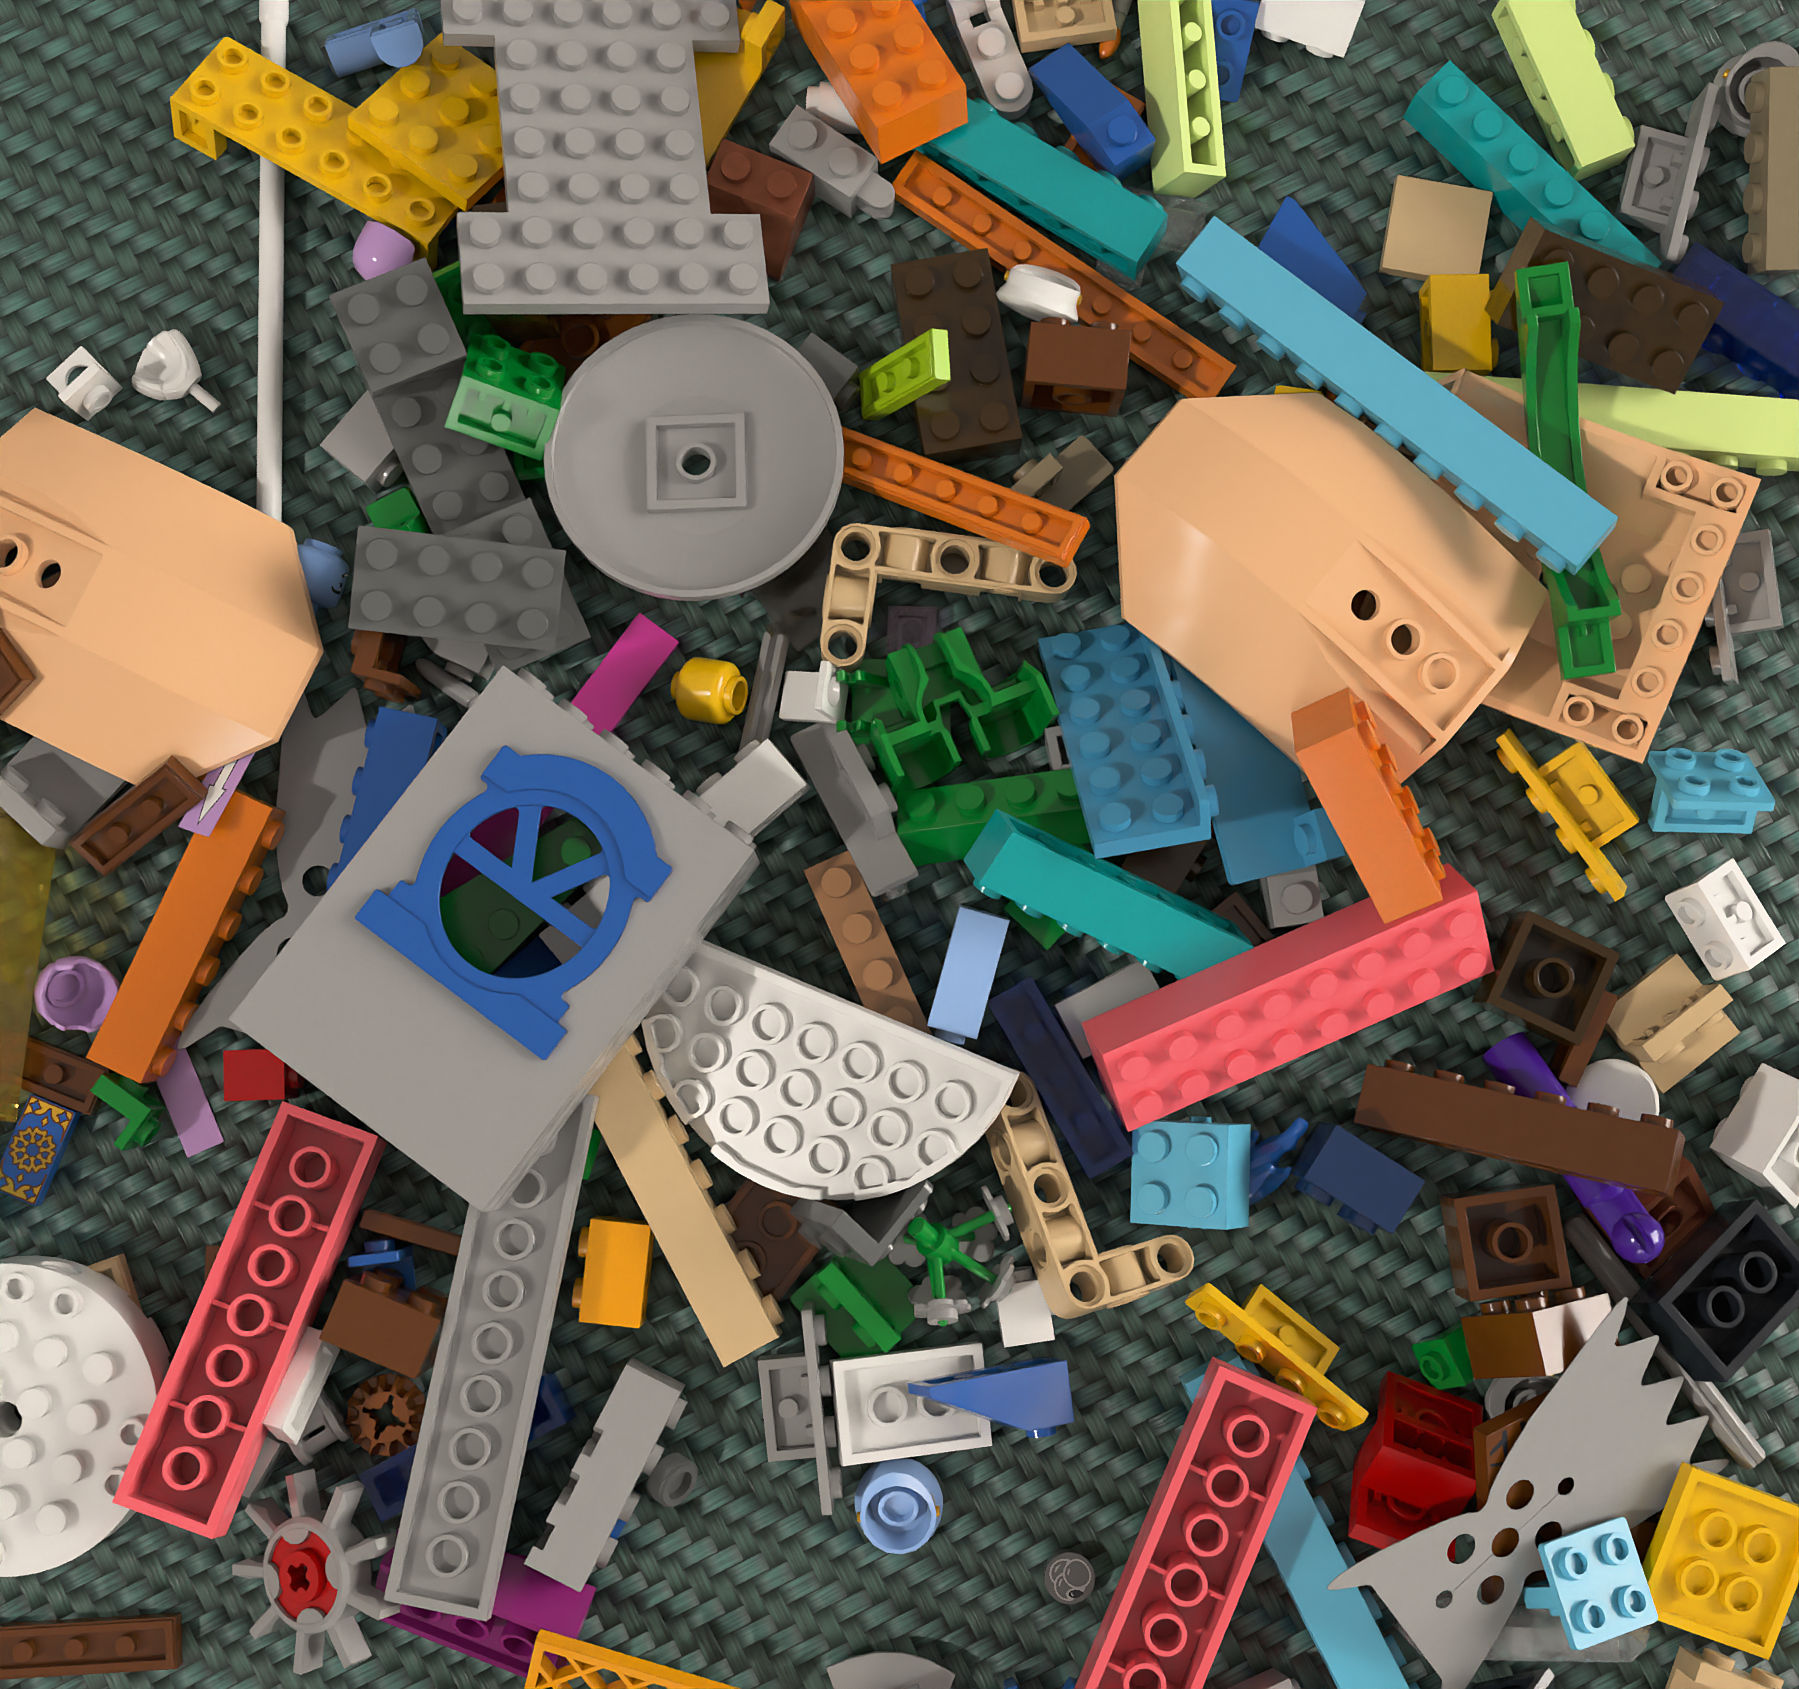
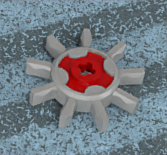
[232,1468,401,1675]

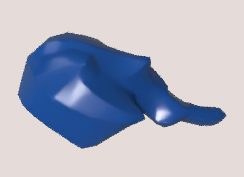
[1249,1118,1309,1206]

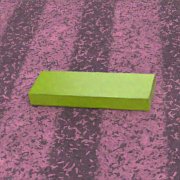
[859,328,951,421]

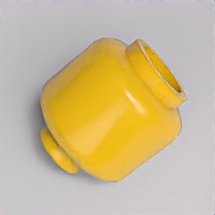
[671,657,748,724]

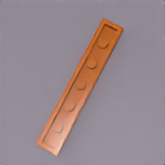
[841,426,1090,568]

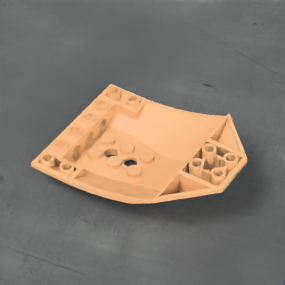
[1351,368,1761,764]
[1114,392,1549,784]
[0,408,324,785]

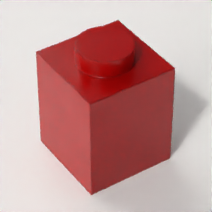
[223,1049,305,1101]

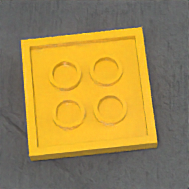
[348,32,504,212]
[1642,1461,1799,1660]

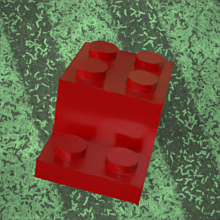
[1348,1370,1483,1563]

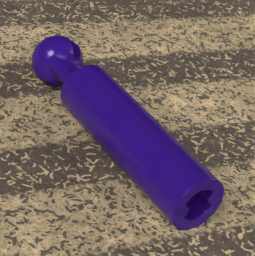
[1482,1032,1665,1263]

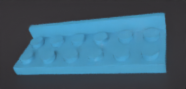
[1038,623,1219,859]

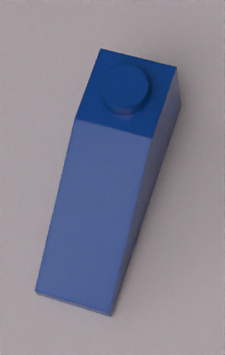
[1028,43,1156,182]
[907,1356,1075,1438]

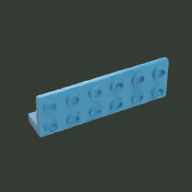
[1167,654,1345,885]

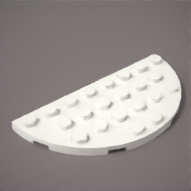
[641,940,1020,1201]

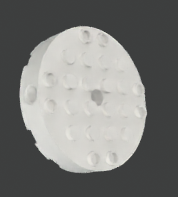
[0,1255,171,1577]

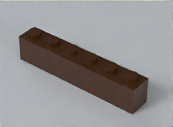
[1354,1059,1686,1199]

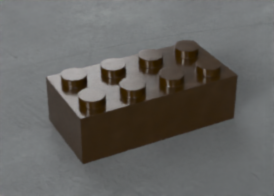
[1484,216,1725,395]
[890,248,1023,466]

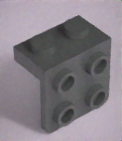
[789,1179,933,1267]

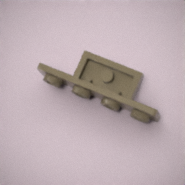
[940,435,1113,598]

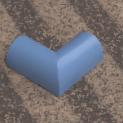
[325,8,424,78]

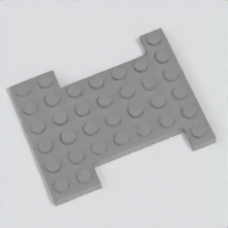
[440,0,770,314]

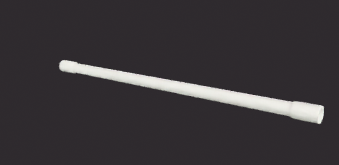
[256,0,289,522]

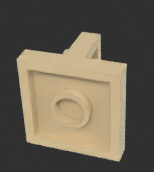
[1605,954,1740,1094]

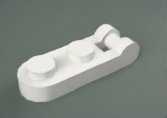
[946,0,1033,120]

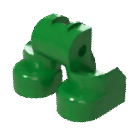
[870,627,1060,796]

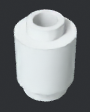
[806,82,862,135]

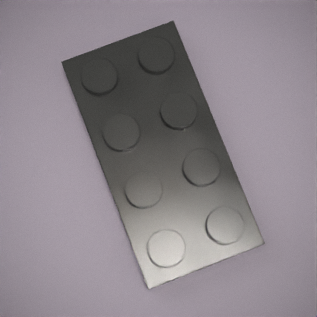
[348,525,566,652]

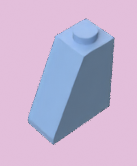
[927,904,1010,1045]

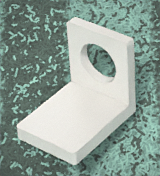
[47,346,123,421]
[779,661,849,724]

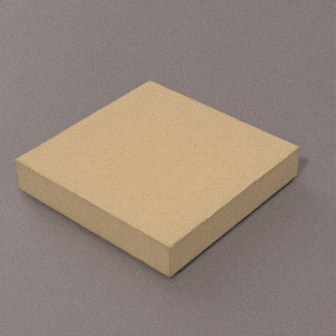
[1378,175,1493,281]

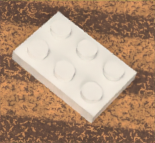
[830,1341,992,1466]

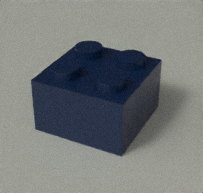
[1290,1121,1425,1235]

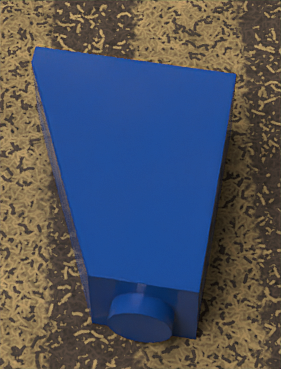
[1258,196,1367,325]

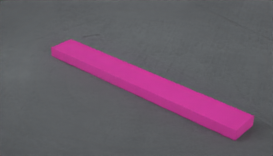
[440,612,679,898]

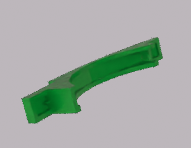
[1514,261,1622,681]

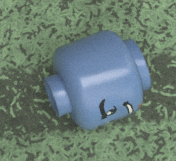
[297,538,350,615]

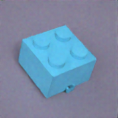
[1130,1116,1251,1230]

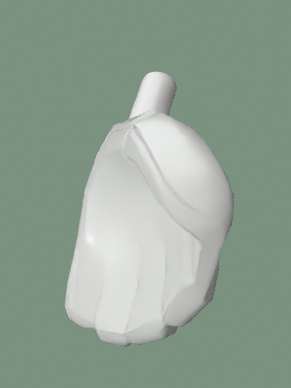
[131,329,221,413]

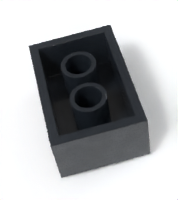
[1627,1199,1799,1382]

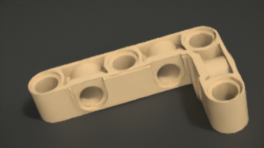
[820,523,1077,673]
[985,1069,1194,1319]

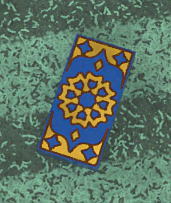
[0,1093,81,1206]

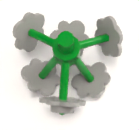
[888,1185,1016,1327]

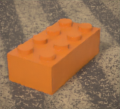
[789,0,968,164]
[1291,687,1446,924]

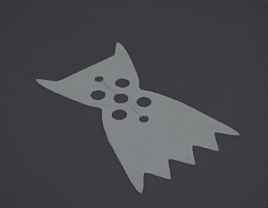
[178,688,477,1050]
[1327,1297,1729,1689]

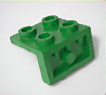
[444,333,566,461]

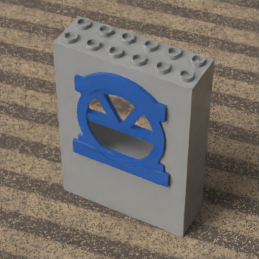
[228,665,760,1212]

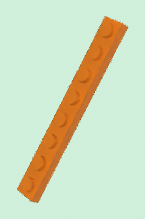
[892,150,1237,398]

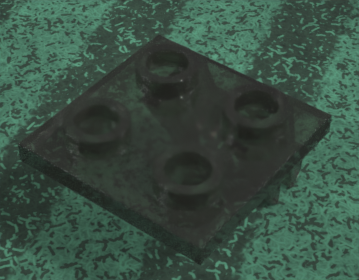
[739,527,876,653]

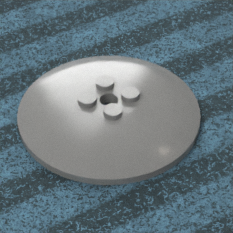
[544,314,844,601]

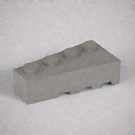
[524,1358,688,1592]

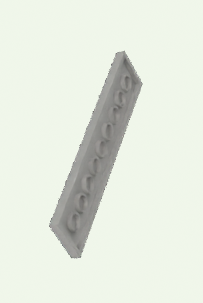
[384,1094,599,1621]

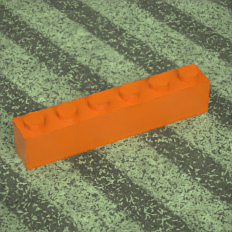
[86,788,286,1083]

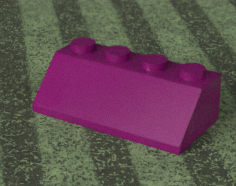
[375,1528,596,1689]

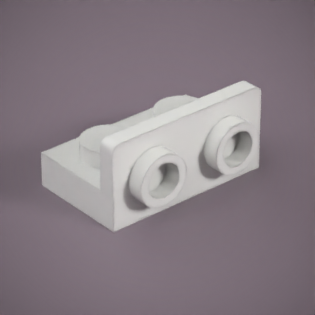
[1665,858,1786,981]

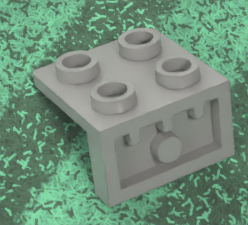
[0,736,128,850]

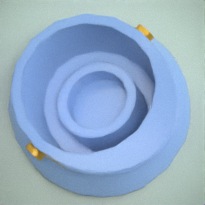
[854,1458,943,1554]

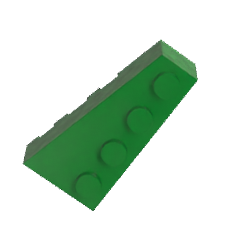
[440,817,602,975]

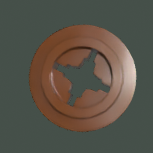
[345,1374,426,1457]

